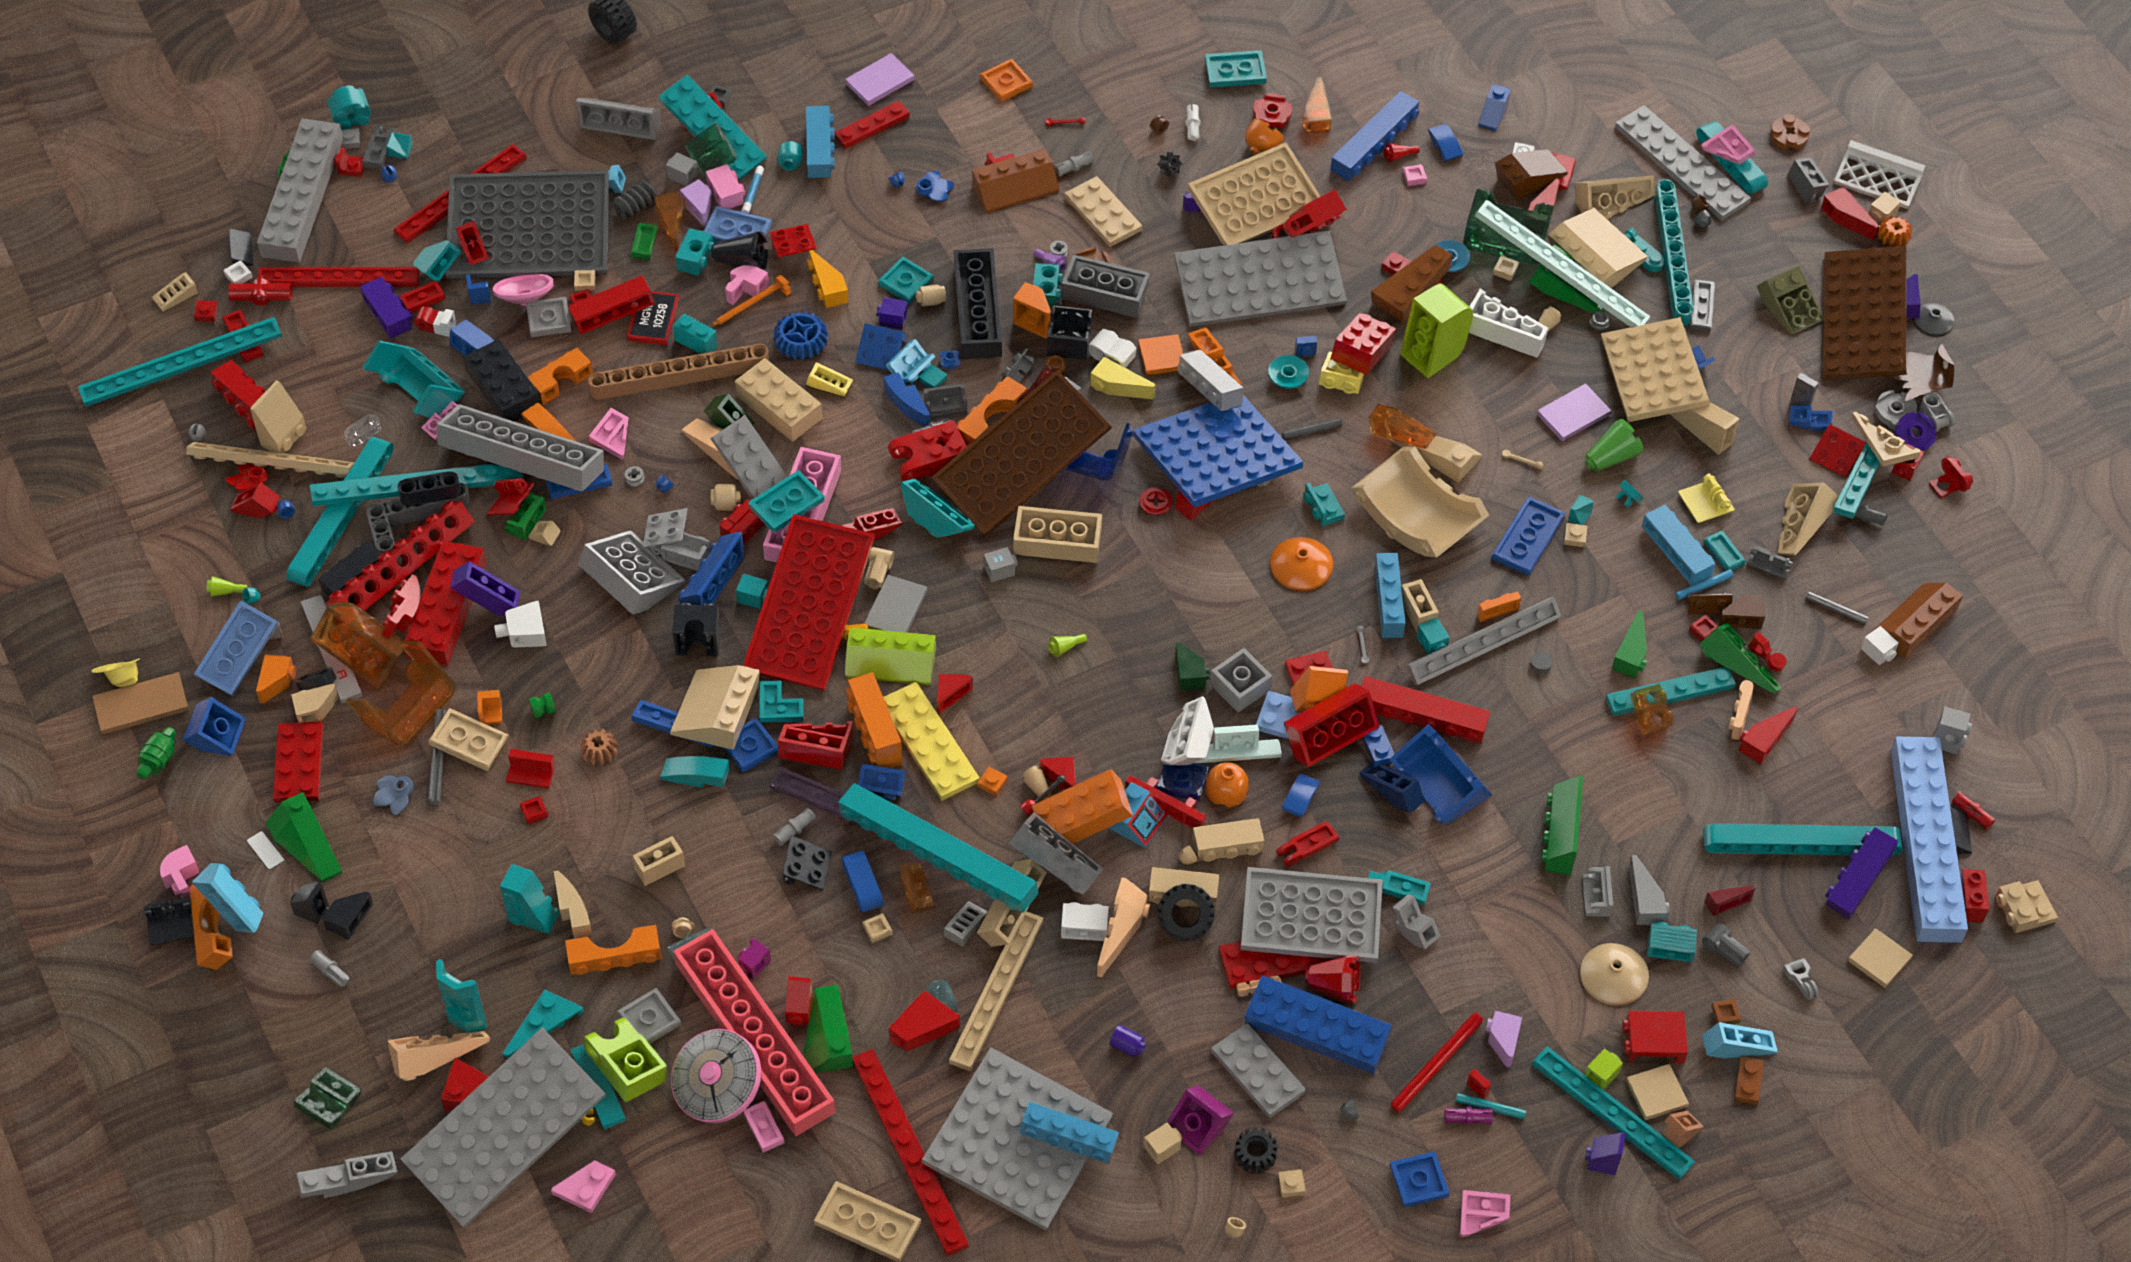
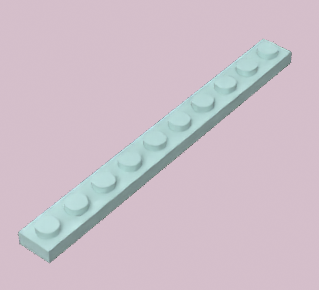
[1475,200,1650,327]

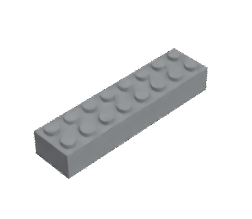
[257,118,344,263]
[437,404,604,492]

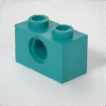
[675,228,715,276]

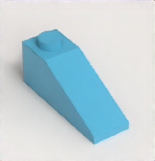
[1702,1022,1778,1059]

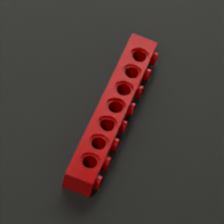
[325,500,475,624]

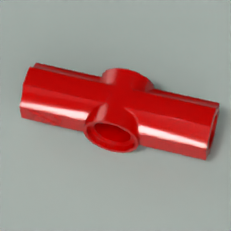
[228,279,293,306]

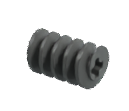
[613,181,659,220]

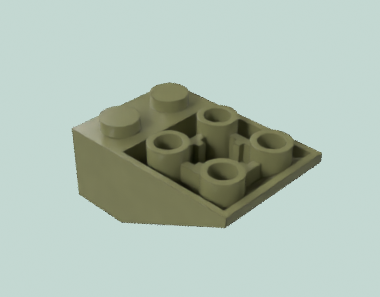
[1756,266,1824,335]

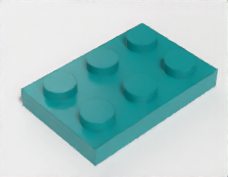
[1205,50,1267,88]
[748,470,825,534]

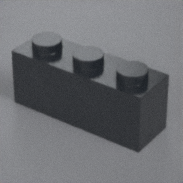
[318,540,384,596]

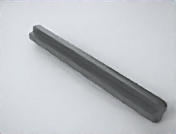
[428,709,447,806]

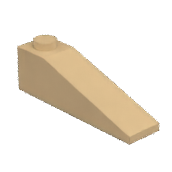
[1575,175,1655,220]
[1778,482,1839,556]

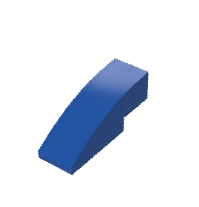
[883,372,930,427]

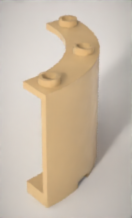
[1351,446,1489,558]

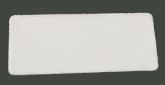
[247,831,284,869]

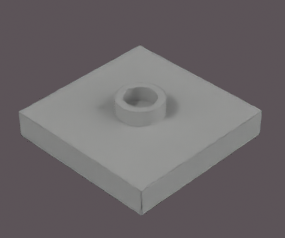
[526,297,571,338]
[617,988,681,1044]

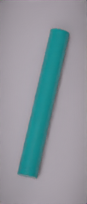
[1456,1093,1526,1120]

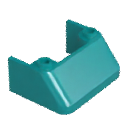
[362,340,465,418]

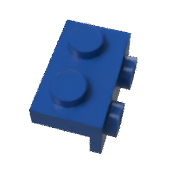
[857,764,906,800]

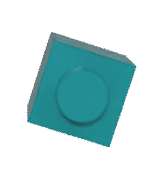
[736,574,768,609]

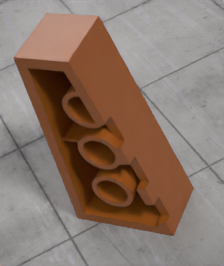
[1371,244,1452,323]

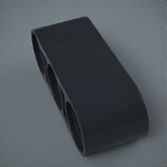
[397,471,461,506]

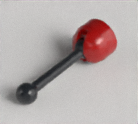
[1019,775,1066,817]

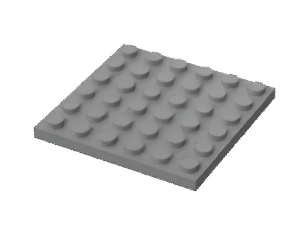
[922,1047,1113,1231]

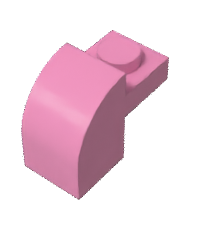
[725,265,769,305]
[160,845,200,898]

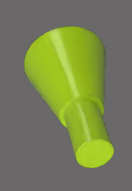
[207,576,247,597]
[1048,634,1087,657]

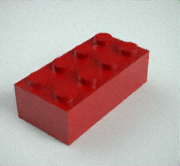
[1284,683,1379,767]

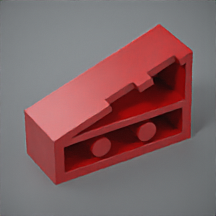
[778,721,853,770]
[441,1058,489,1113]

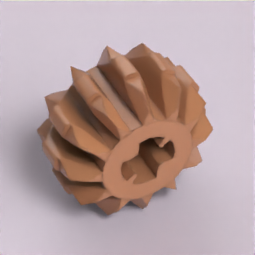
[580,728,617,766]

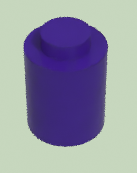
[1109,1025,1147,1058]

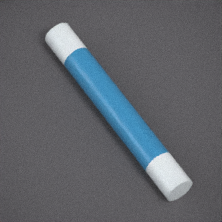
[741,166,764,214]

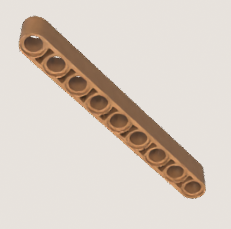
[588,344,769,399]

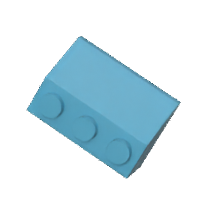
[192,863,263,933]

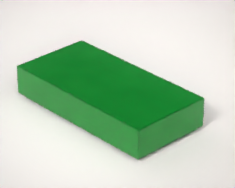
[631,223,659,260]

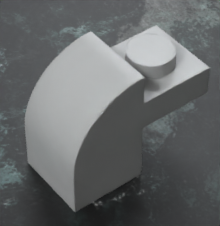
[1393,894,1441,949]

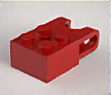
[1271,189,1347,239]
[888,420,967,481]

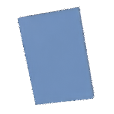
[704,206,772,242]

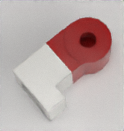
[414,307,456,337]

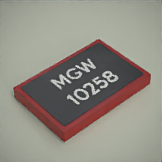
[627,291,680,345]

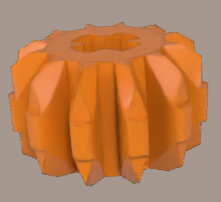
[1878,215,1912,247]

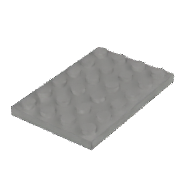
[1241,867,1383,963]

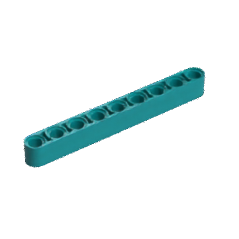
[1654,179,1693,327]
[286,437,394,587]
[1703,824,1903,856]

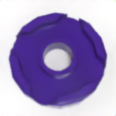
[1895,412,1936,451]

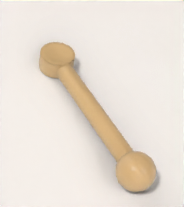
[1502,450,1543,469]

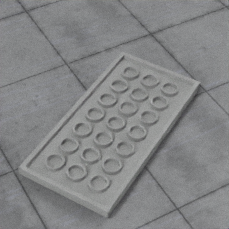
[1174,231,1347,327]
[401,1027,606,1228]

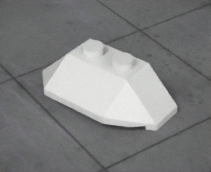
[1161,696,1214,765]

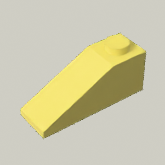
[1090,357,1155,400]

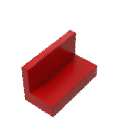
[506,749,556,789]

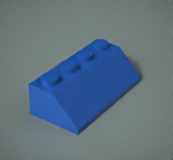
[678,532,745,605]

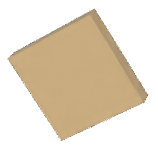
[1848,928,1913,988]
[1626,1064,1689,1121]

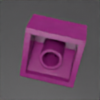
[1166,1085,1234,1155]

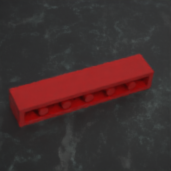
[1361,676,1491,744]

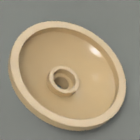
[1580,943,1649,1006]

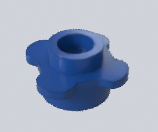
[940,350,961,370]

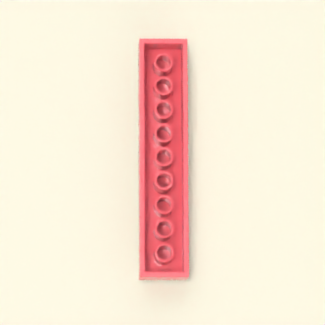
[673,929,835,1137]

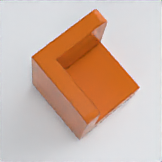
[477,690,502,725]

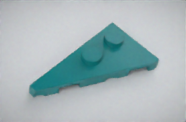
[502,990,584,1059]

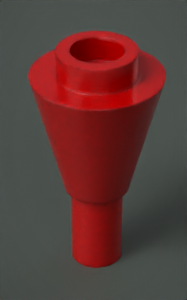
[1383,143,1420,162]

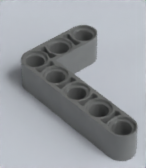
[366,482,471,553]

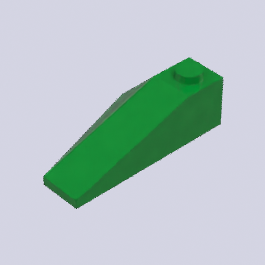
[1528,244,1607,314]
[1699,623,1782,694]
[265,792,343,882]

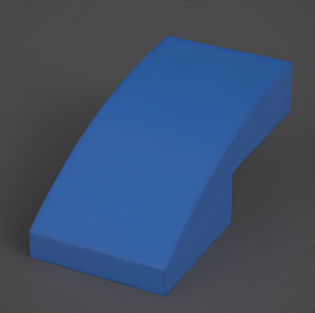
[1428,124,1464,162]
[1789,405,1833,432]
[1281,773,1320,818]

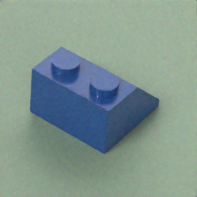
[183,697,246,756]

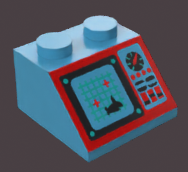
[1108,782,1169,848]

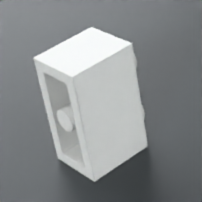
[1061,902,1109,941]

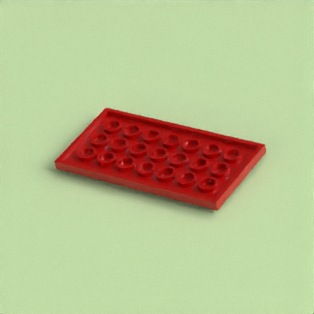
[743,514,875,691]

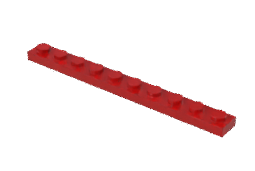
[852,1049,969,1256]

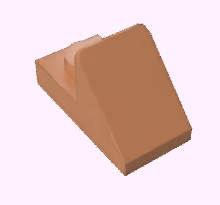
[1663,1111,1704,1148]

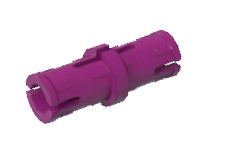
[1444,1107,1493,1125]

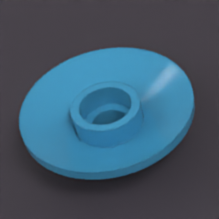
[1436,240,1470,272]

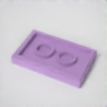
[845,53,915,106]
[1537,383,1611,442]

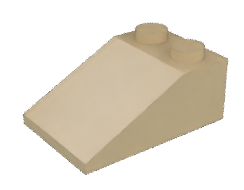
[250,380,307,453]

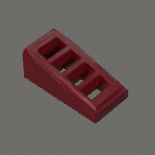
[1705,885,1755,916]

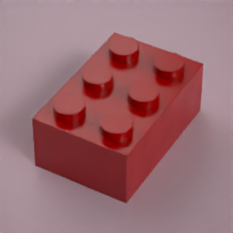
[1330,313,1396,375]

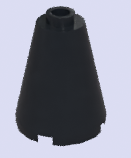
[711,232,768,269]

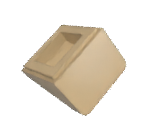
[528,521,560,546]

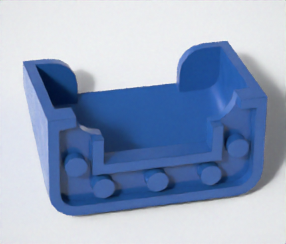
[1389,724,1492,824]

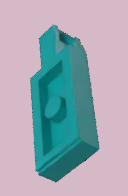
[1367,870,1431,906]

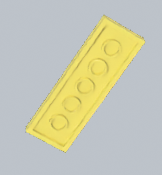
[883,682,980,801]

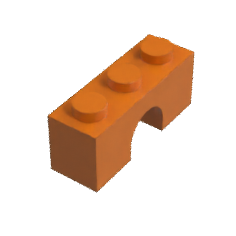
[528,348,593,405]

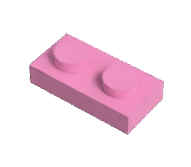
[743,1101,784,1152]

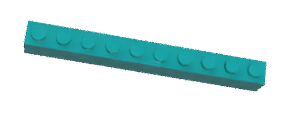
[838,783,1039,913]

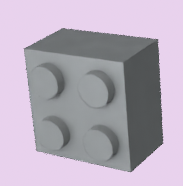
[1210,648,1272,713]

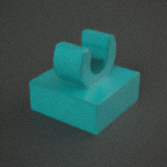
[1616,480,1644,508]

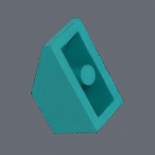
[413,240,461,283]

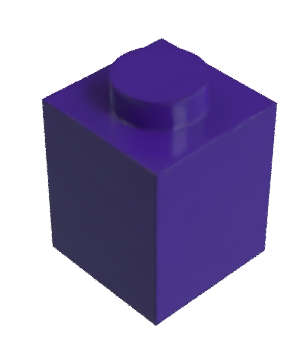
[876,297,908,330]

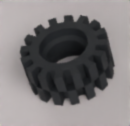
[1234,1127,1278,1174]

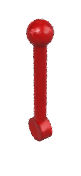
[1045,117,1086,126]

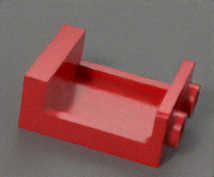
[1622,1011,1688,1063]

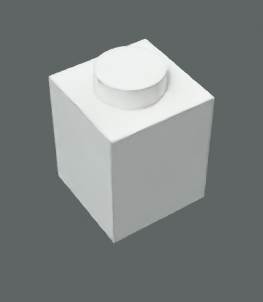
[1861,626,1899,666]

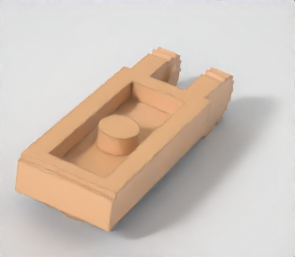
[1729,680,1754,740]

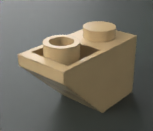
[291,683,339,723]

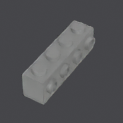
[1178,349,1243,411]

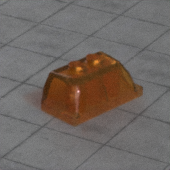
[310,602,405,689]

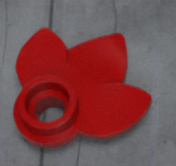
[225,464,268,491]

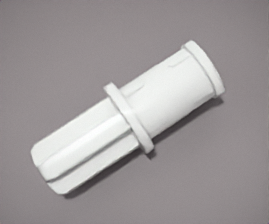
[1185,104,1201,141]

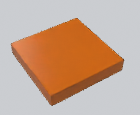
[980,59,1033,102]
[1138,334,1183,375]

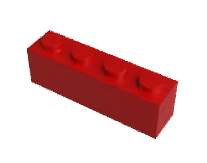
[568,275,655,335]

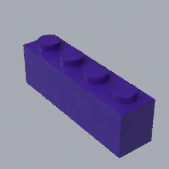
[1825,827,1898,919]

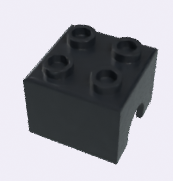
[1047,305,1093,360]
[672,603,721,657]

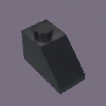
[290,882,329,924]
[322,891,373,940]

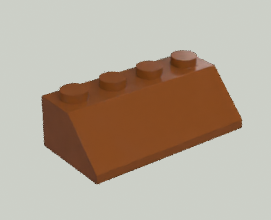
[972,148,1060,213]
[1872,582,1963,659]

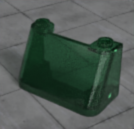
[1463,188,1554,265]

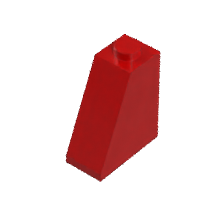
[889,990,960,1052]

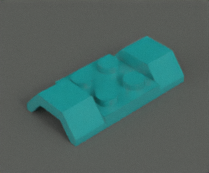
[436,959,487,1033]

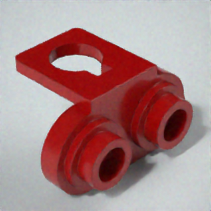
[1929,456,1974,498]

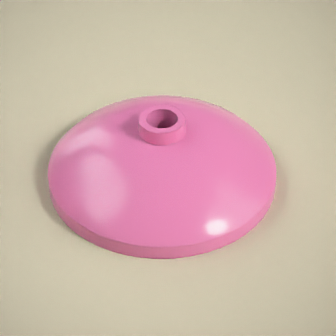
[493,274,554,306]

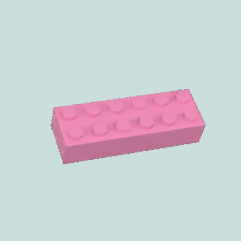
[763,447,842,562]

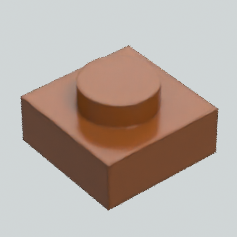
[1711,999,1741,1025]

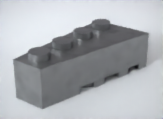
[1008,813,1103,894]

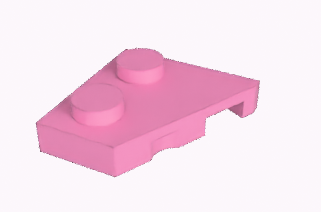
[1701,124,1756,165]
[588,408,628,460]
[551,1160,616,1213]
[1460,1190,1510,1238]

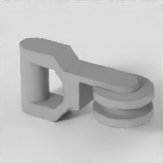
[1783,958,1819,1000]

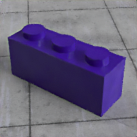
[360,277,413,339]
[450,561,520,617]

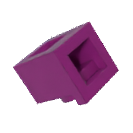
[738,937,771,979]

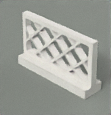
[1833,140,1925,209]

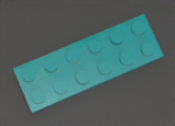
[658,74,767,181]

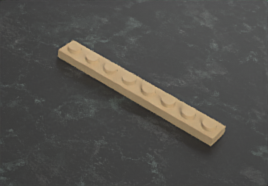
[186,442,354,478]
[949,912,1043,1072]

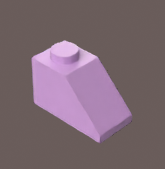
[680,179,712,227]
[1485,1011,1522,1068]

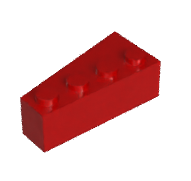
[210,360,266,430]

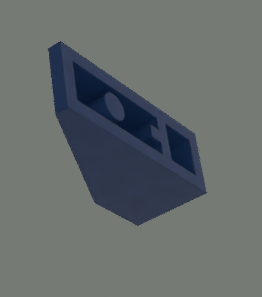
[1359,763,1425,814]

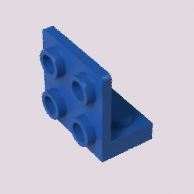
[855,323,908,371]

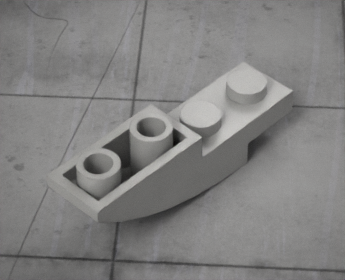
[296,1151,397,1198]

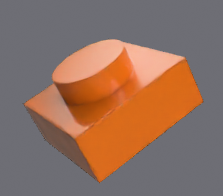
[977,767,1008,796]

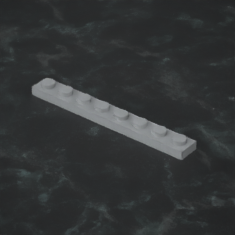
[1407,597,1562,685]

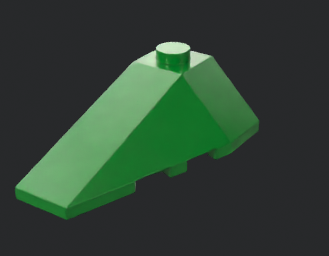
[803,984,853,1074]

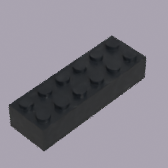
[954,248,1002,359]

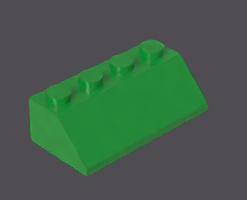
[1541,776,1583,875]

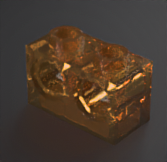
[1630,684,1674,736]

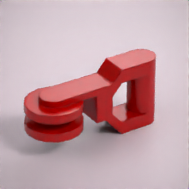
[1748,632,1787,672]

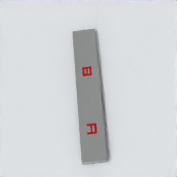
[301,595,363,704]

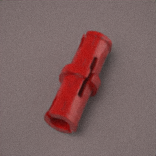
[1952,791,1996,830]

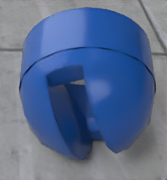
[381,165,397,182]
[888,171,905,188]
[656,474,674,492]
[277,500,295,519]

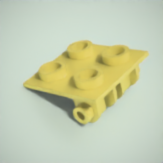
[1678,474,1735,523]

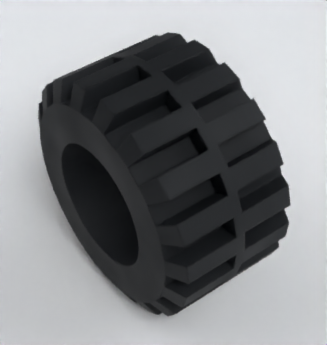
[588,0,637,45]
[1158,883,1215,942]

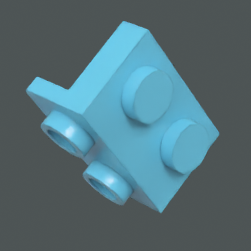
[886,339,935,384]

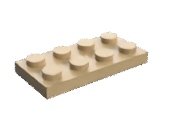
[1065,176,1142,247]
[814,1181,921,1262]

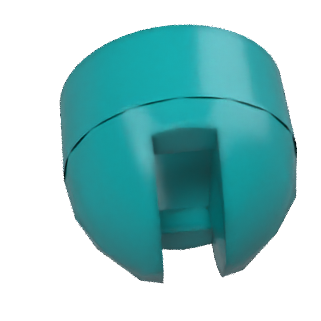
[242,587,260,605]

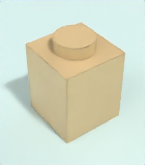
[1868,192,1901,225]
[1144,1122,1182,1165]

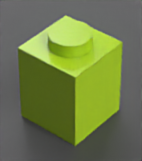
[1585,1049,1623,1090]

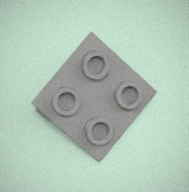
[643,508,688,555]

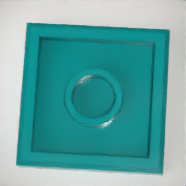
[878,257,934,304]

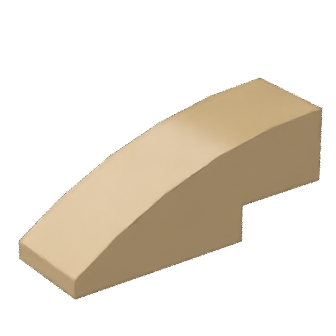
[554,871,592,939]

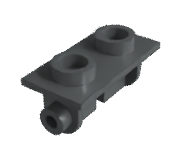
[1000,348,1035,383]
[1746,546,1794,580]

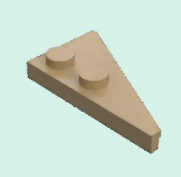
[1852,412,1920,466]

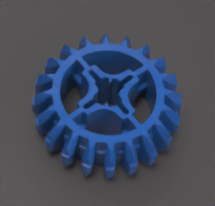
[773,311,828,361]

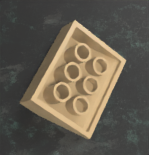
[1548,208,1648,288]
[670,665,759,750]

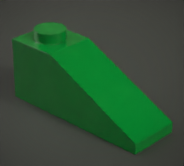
[1612,610,1648,679]

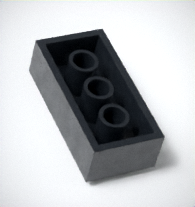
[463,339,541,422]

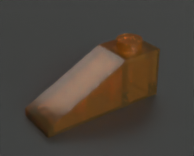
[1301,76,1331,134]
[654,191,686,252]
[1368,404,1436,449]

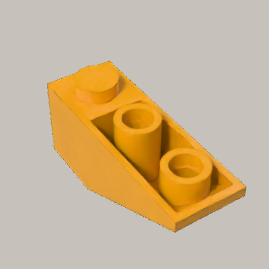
[807,250,849,308]

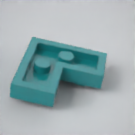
[759,681,804,723]

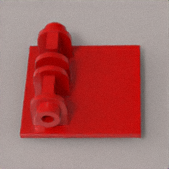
[769,224,817,258]
[1809,424,1866,478]
[486,478,534,516]

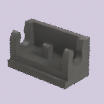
[1787,157,1829,202]
[923,384,968,419]

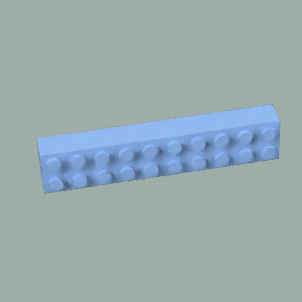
[1890,737,1968,943]

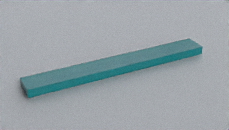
[1532,1046,1695,1181]

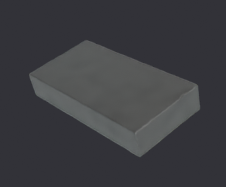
[1790,373,1818,406]

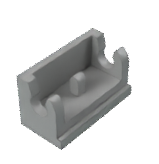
[1582,866,1613,917]

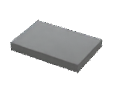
[864,575,928,633]

